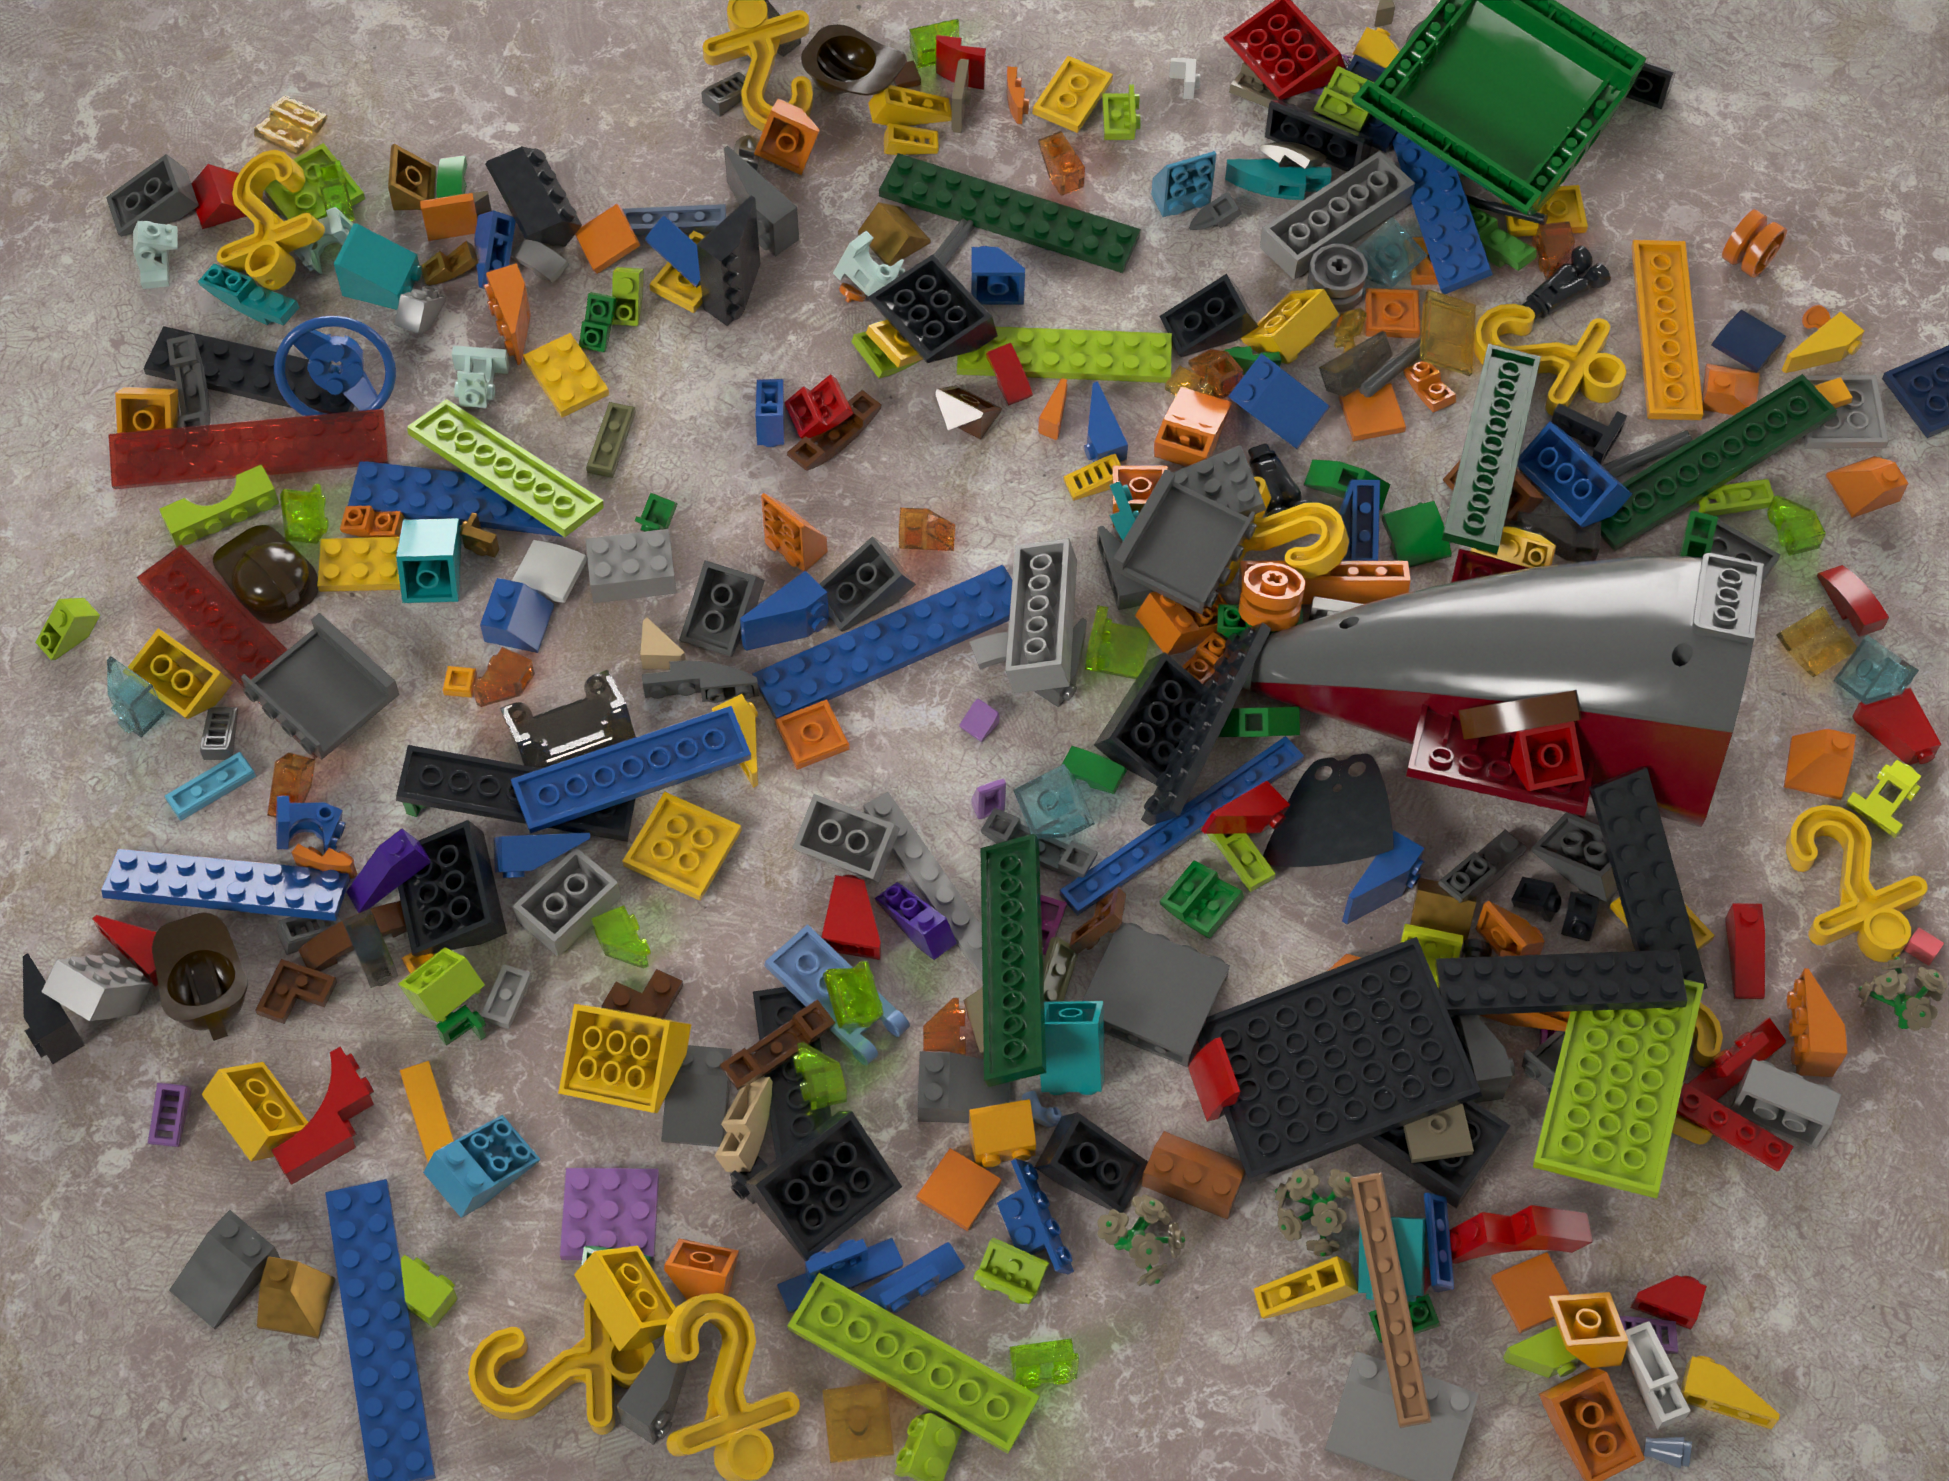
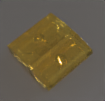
[254,95,327,156]
[1776,606,1859,677]

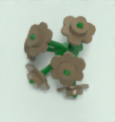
[1858,957,1948,1031]
[1275,1168,1354,1257]
[1097,1194,1185,1286]

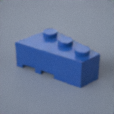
[1339,480,1380,561]

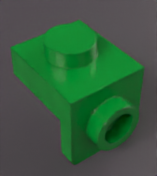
[635,492,678,532]
[436,1005,486,1046]

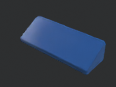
[645,216,701,288]
[1424,1193,1454,1293]

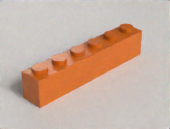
[1238,561,1411,604]

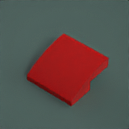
[936,35,986,90]
[784,374,853,439]
[1188,1037,1240,1122]

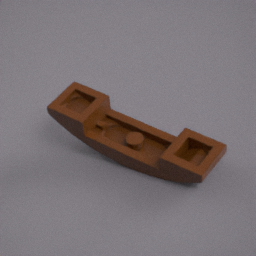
[787,390,882,471]
[1459,690,1581,740]
[298,901,407,972]
[720,999,835,1090]

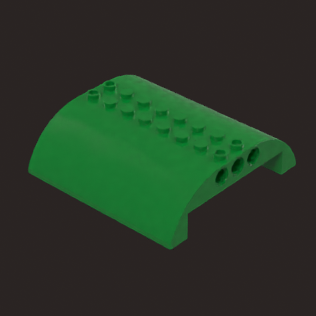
[1352,0,1647,216]

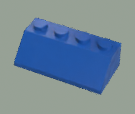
[1517,421,1632,527]

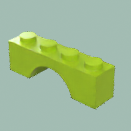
[159,464,279,548]

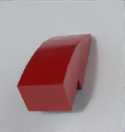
[1817,565,1889,637]

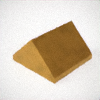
[388,144,436,210]
[858,202,931,266]
[1410,878,1476,943]

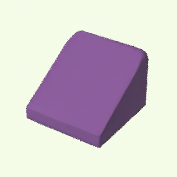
[959,698,999,742]

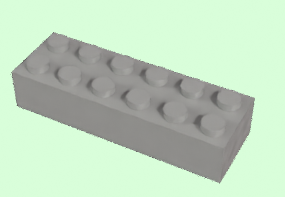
[1260,151,1415,280]
[1005,538,1077,693]

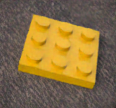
[622,791,742,901]

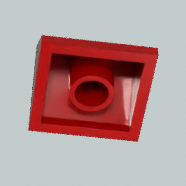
[191,164,247,230]
[1510,721,1585,791]

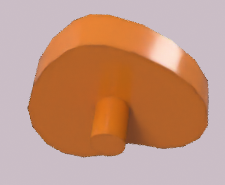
[839,283,866,303]
[1802,304,1831,329]

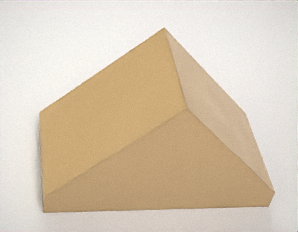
[640,618,686,670]

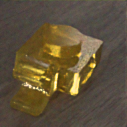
[1334,308,1367,357]
[1165,365,1214,396]

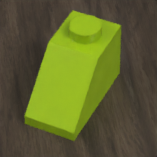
[1503,1325,1579,1378]

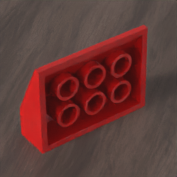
[1223,0,1346,100]

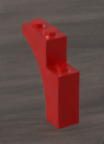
[271,1046,374,1185]
[1449,1205,1593,1264]

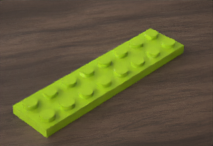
[957,326,1172,383]
[407,399,604,537]
[787,1273,1040,1454]

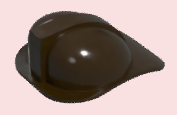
[801,24,907,96]
[213,525,318,624]
[152,912,248,1041]

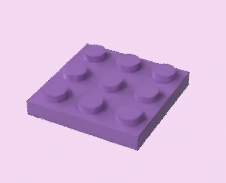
[560,1168,659,1261]

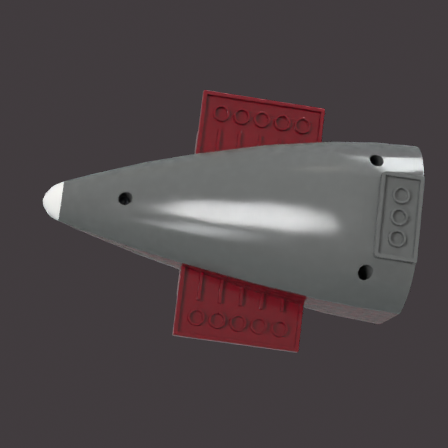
[1243,549,1764,827]

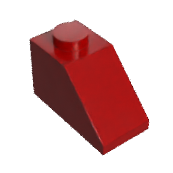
[1630,1275,1707,1330]

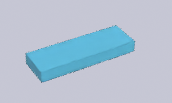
[164,752,256,821]

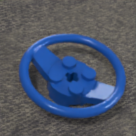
[274,316,396,425]

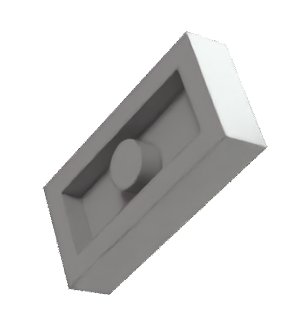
[481,964,532,1029]

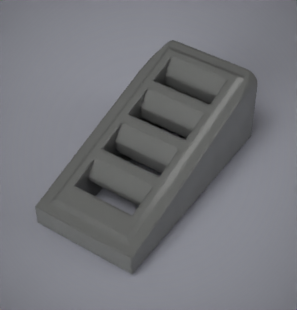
[701,72,746,117]
[200,707,238,760]
[277,914,342,955]

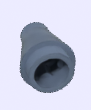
[1644,1437,1692,1469]

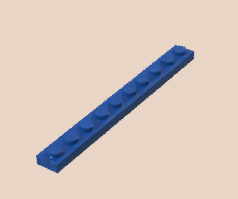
[1059,736,1304,916]

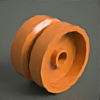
[1722,209,1787,278]
[1238,562,1305,631]

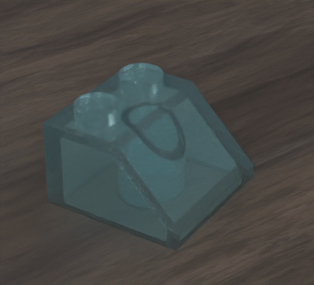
[1357,216,1428,289]
[1833,635,1919,705]
[107,656,165,738]
[1013,764,1095,839]

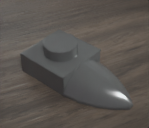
[733,135,759,171]
[1189,191,1242,230]

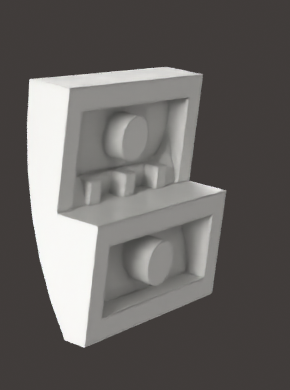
[512,540,587,603]

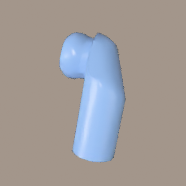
[1022,1091,1062,1128]

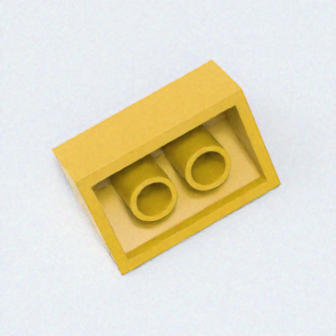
[1241,289,1339,364]
[123,628,233,719]
[202,1062,308,1162]
[574,1246,676,1352]

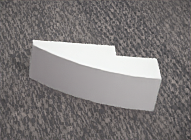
[1625,1321,1691,1430]

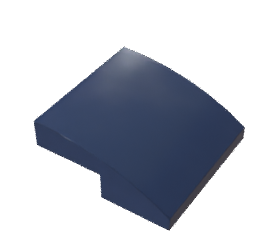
[1711,309,1786,373]

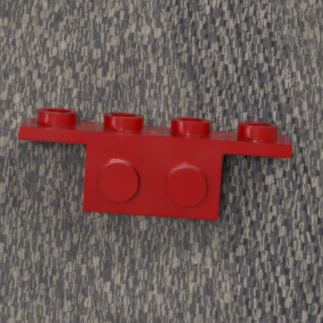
[1687,1017,1786,1101]
[1676,1083,1794,1171]

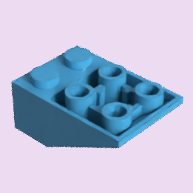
[1151,151,1217,217]
[423,1115,540,1218]

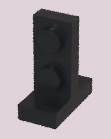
[1551,403,1627,465]

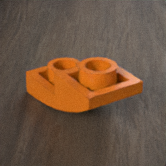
[1007,66,1030,124]
[1403,359,1456,413]
[340,506,405,538]
[1182,632,1226,685]
[291,843,358,879]

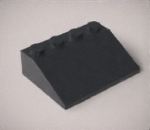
[697,195,760,326]
[868,254,998,363]
[1094,652,1204,785]
[398,820,507,957]
[1358,1100,1511,1209]
[744,1111,902,1261]

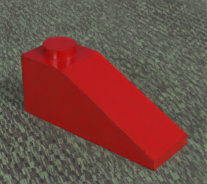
[1201,781,1290,834]
[1725,903,1765,999]
[92,915,158,987]

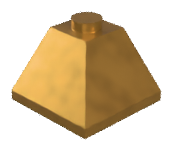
[257,1256,335,1339]

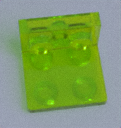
[1085,605,1150,679]
[1009,1338,1079,1389]

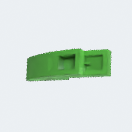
[1469,204,1537,271]

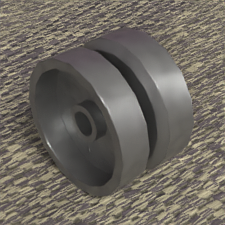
[1307,244,1368,312]

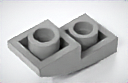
[511,239,569,283]
[970,632,1008,670]

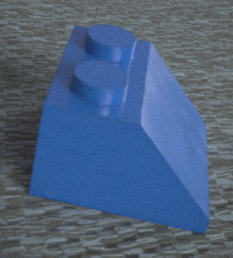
[971,246,1025,305]
[480,578,554,653]

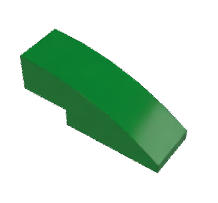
[1679,510,1718,557]

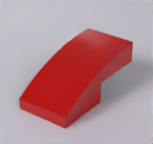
[986,343,1033,406]

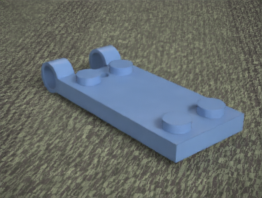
[764,924,910,1066]

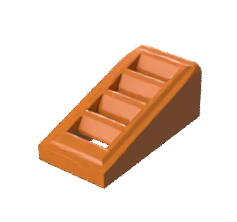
[1038,378,1068,440]

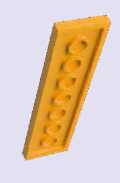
[1631,240,1704,420]

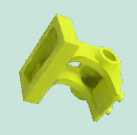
[1846,760,1921,838]

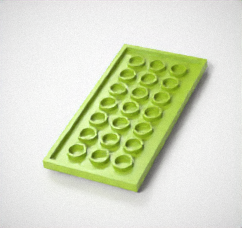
[1533,979,1704,1199]

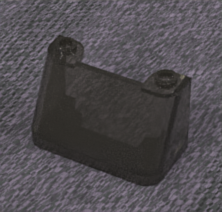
[500,669,636,768]

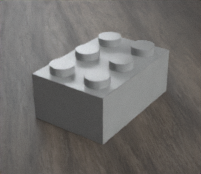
[585,529,677,603]
[793,794,900,883]
[513,847,621,957]
[42,953,152,1021]
[1731,1059,1841,1149]

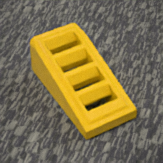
[884,123,939,155]
[1063,454,1121,501]

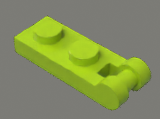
[1695,479,1776,516]
[1207,833,1276,892]

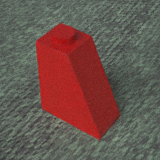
[1852,687,1941,765]
[821,874,881,960]

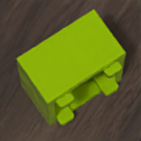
[398,947,485,1023]

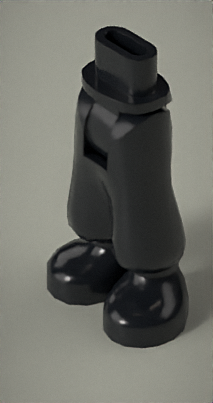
[1522,245,1611,321]
[1248,443,1313,517]

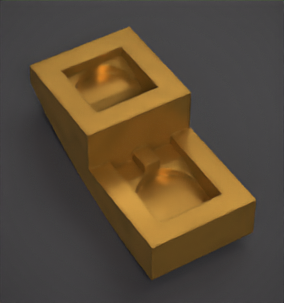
[421,240,478,286]

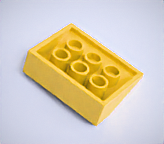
[558,1004,692,1113]

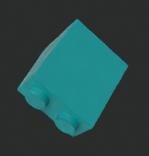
[334,223,422,310]
[396,518,462,603]
[1040,1001,1105,1095]
[1358,1216,1427,1302]

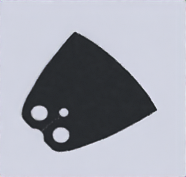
[1263,753,1394,867]

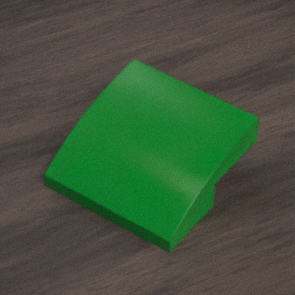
[1382,501,1452,568]
[1159,860,1244,939]

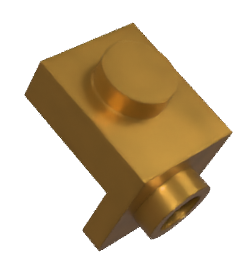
[460,512,499,558]

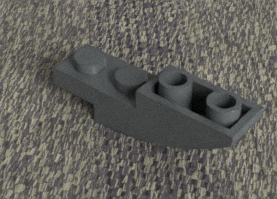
[642,661,759,703]
[1438,829,1528,903]

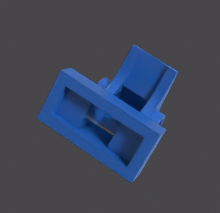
[276,796,346,854]

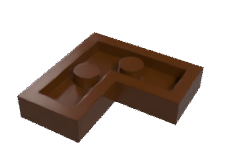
[1069,887,1126,954]
[255,959,337,1024]
[601,969,683,1019]

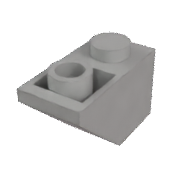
[394,287,447,333]

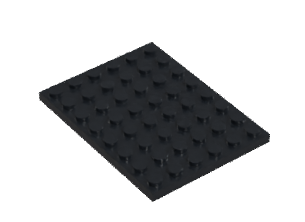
[1198,937,1482,1184]

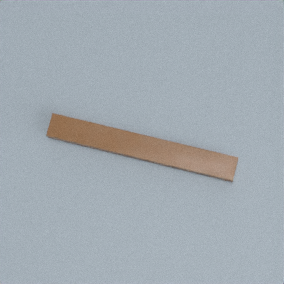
[1351,1172,1432,1428]

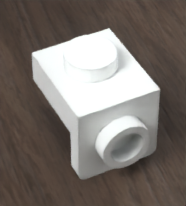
[1169,58,1200,99]

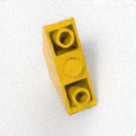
[1471,526,1556,568]

